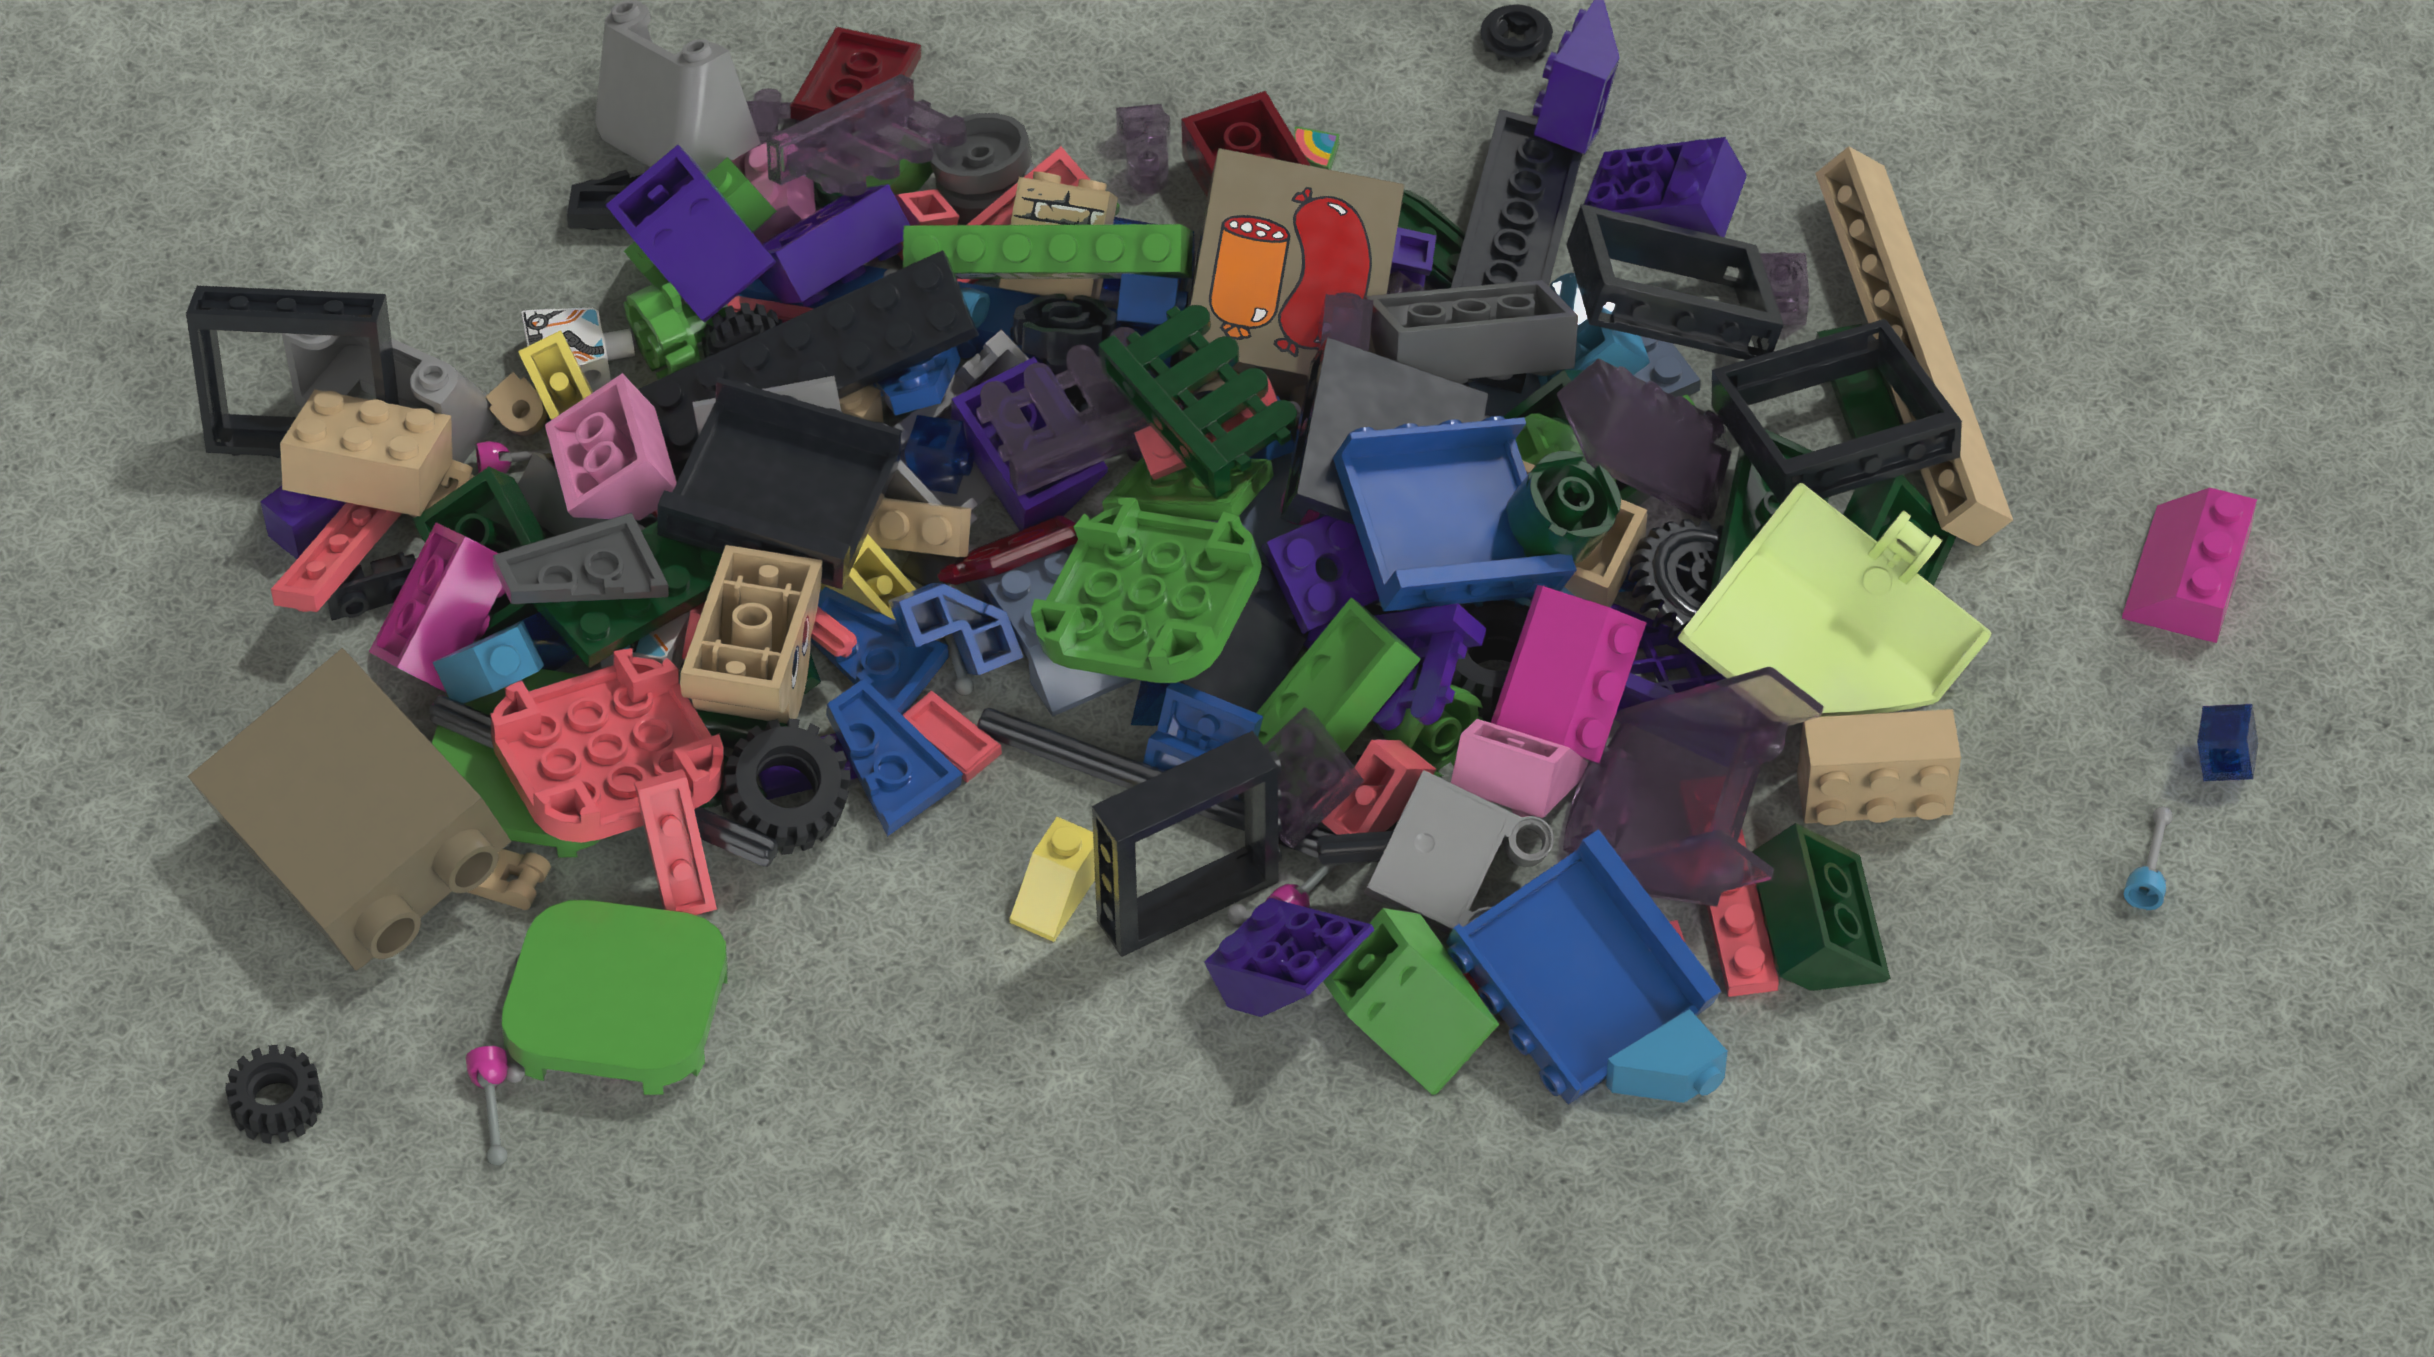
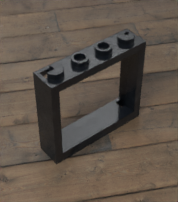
[1566,204,1784,360]
[186,285,399,458]
[1711,319,1962,504]
[1092,731,1282,957]

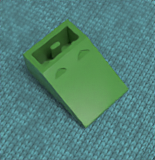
[1323,908,1499,1095]

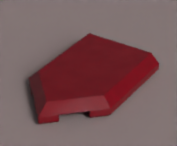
[937,515,1078,585]

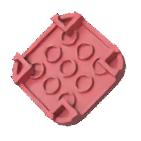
[491,648,723,843]

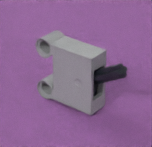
[1317,770,1554,935]

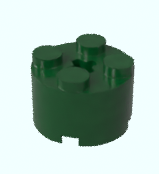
[1506,451,1621,564]

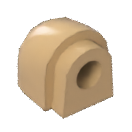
[486,372,548,436]

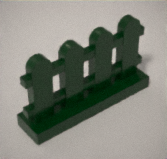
[1098,305,1297,499]

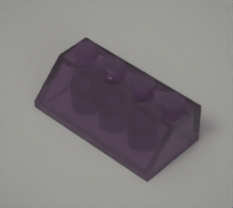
[1557,358,1732,521]

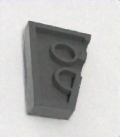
[493,513,668,604]

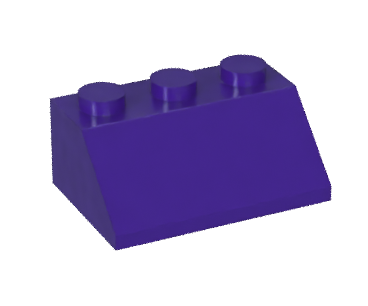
[758,184,911,307]
[950,357,1108,530]

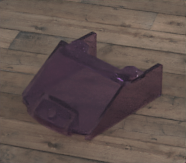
[1563,667,1824,907]

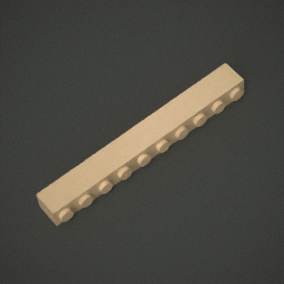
[1815,146,2013,546]

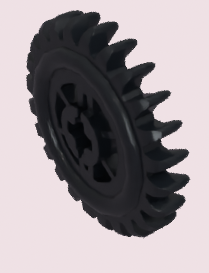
[1628,519,1723,649]

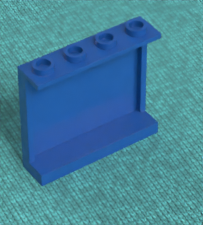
[1333,416,1577,612]
[1446,829,1721,1105]

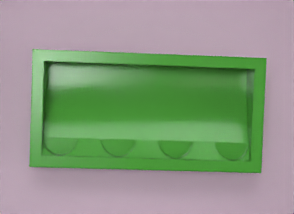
[1257,597,1421,812]

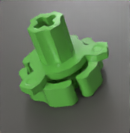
[624,282,728,380]

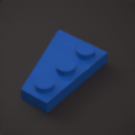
[873,346,961,415]
[811,586,949,715]
[826,679,963,837]

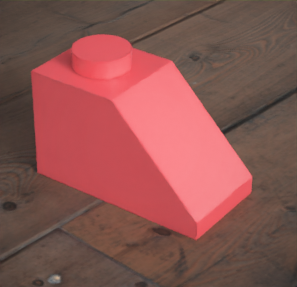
[1321,740,1436,835]

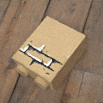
[999,171,1118,301]

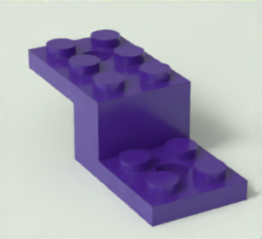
[1261,515,1380,634]

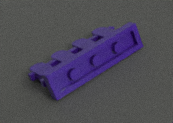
[1304,603,1486,730]

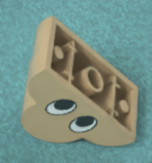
[680,545,822,724]

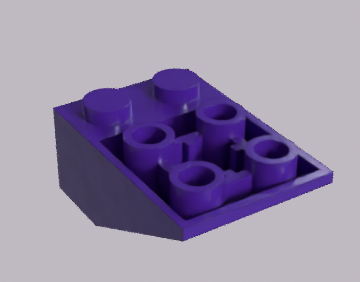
[1532,0,1620,154]
[1584,137,1747,237]
[606,144,777,323]
[1204,898,1374,1017]

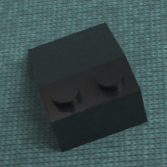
[1180,562,1309,713]

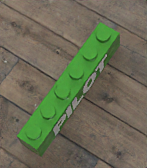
[903,224,1193,279]

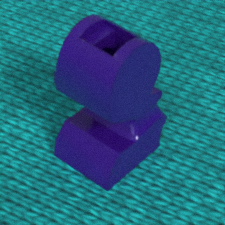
[1387,227,1436,294]

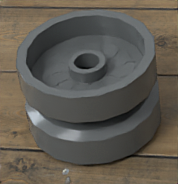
[928,113,1035,225]

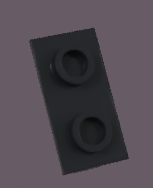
[327,551,416,621]

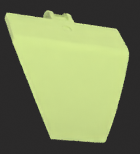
[1678,483,1991,718]

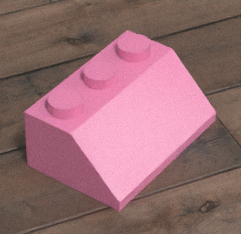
[545,373,677,520]

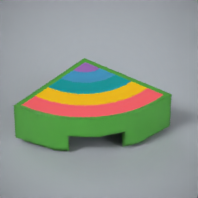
[1294,126,1339,170]

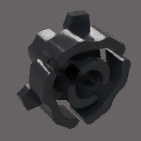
[1010,293,1124,400]

